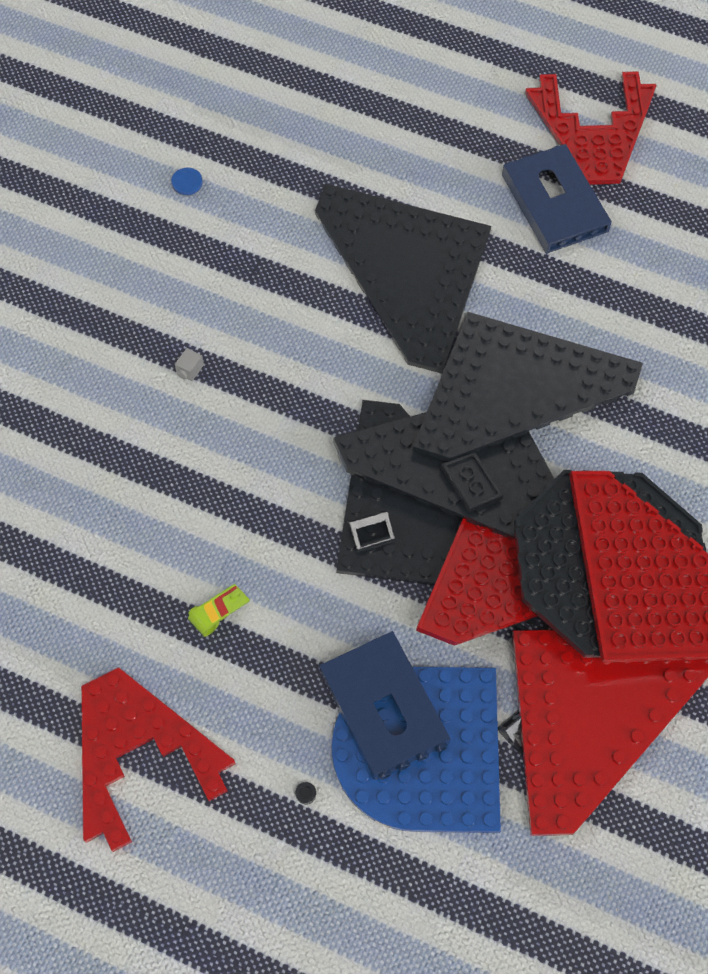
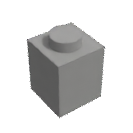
[175,348,204,381]

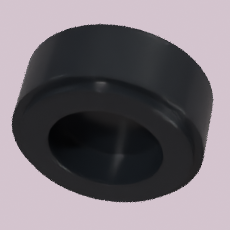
[295,782,317,805]

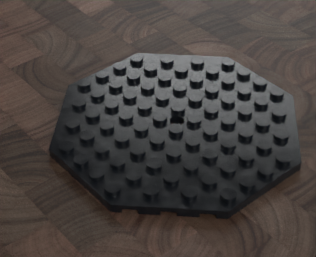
[514,470,707,658]

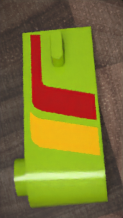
[188,583,250,637]

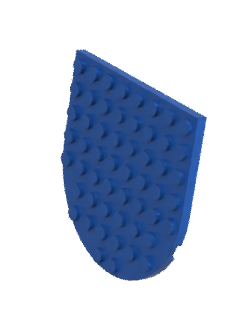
[332,667,501,833]

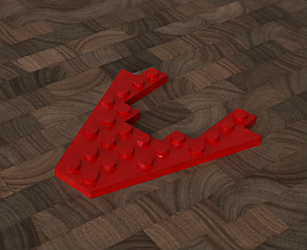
[525,71,657,185]
[81,667,236,852]

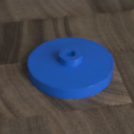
[171,167,203,195]

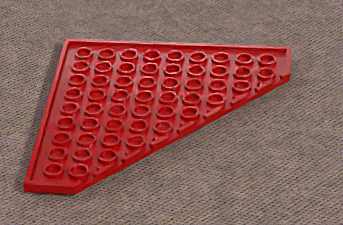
[569,471,708,663]
[416,518,537,646]
[512,630,708,836]

